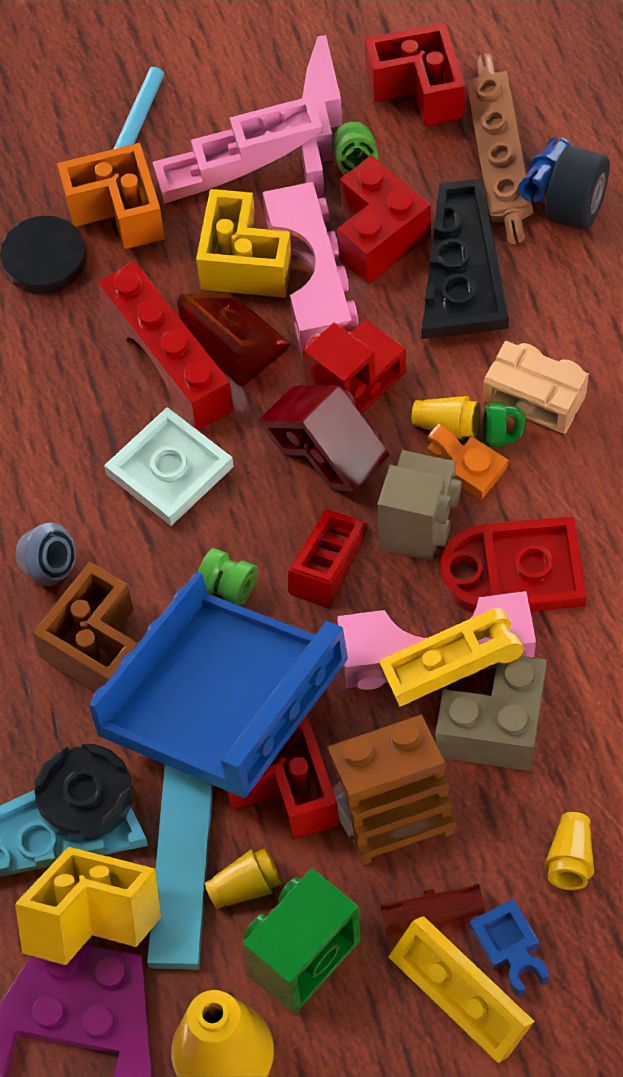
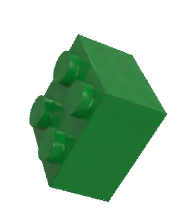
[242,868,361,1015]

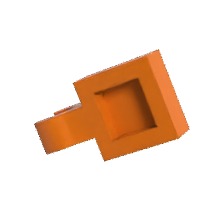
[426,424,509,500]

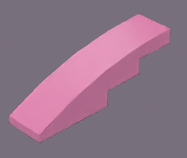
[302,35,342,198]
[153,96,323,204]

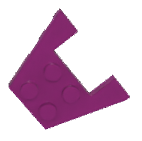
[0,944,153,1077]

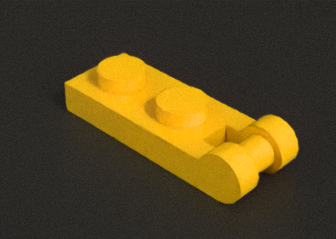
[379,608,524,707]

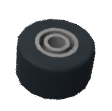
[545,146,610,230]

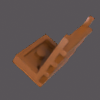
[327,715,456,866]

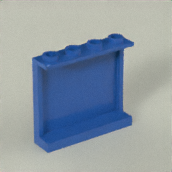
[89,572,348,798]

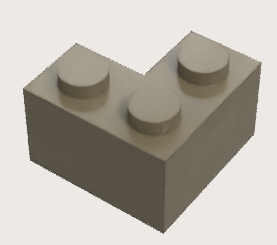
[378,450,462,562]
[435,656,547,771]

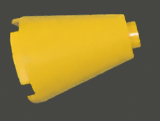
[171,990,274,1077]

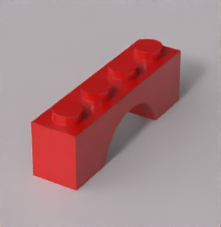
[97,261,233,431]

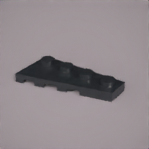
[421,178,509,339]

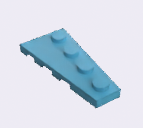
[0,790,148,877]

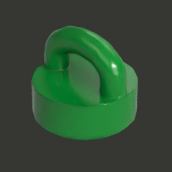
[483,403,526,447]

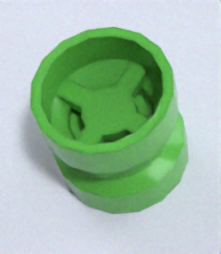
[332,122,379,174]
[198,548,258,607]

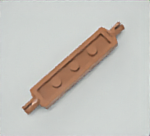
[466,53,534,244]

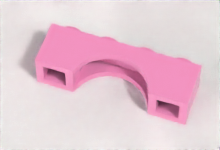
[263,182,359,355]
[337,591,536,690]

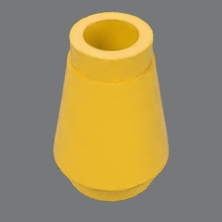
[411,396,481,441]
[544,812,594,890]
[204,847,282,910]

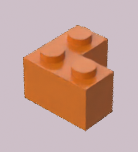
[57,143,165,250]

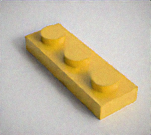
[388,916,535,1063]

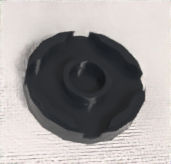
[0,216,87,293]
[34,744,133,841]

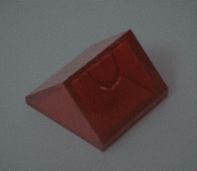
[177,293,291,388]

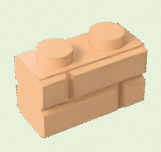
[483,341,589,434]

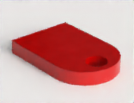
[440,516,587,613]

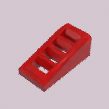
[288,509,368,607]

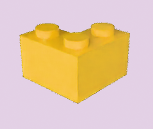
[196,189,292,298]
[15,847,161,965]

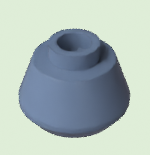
[16,523,76,586]

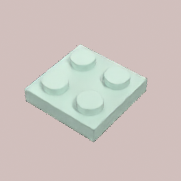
[104,407,234,526]

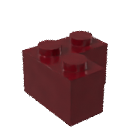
[258,385,390,492]

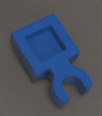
[469,899,548,998]

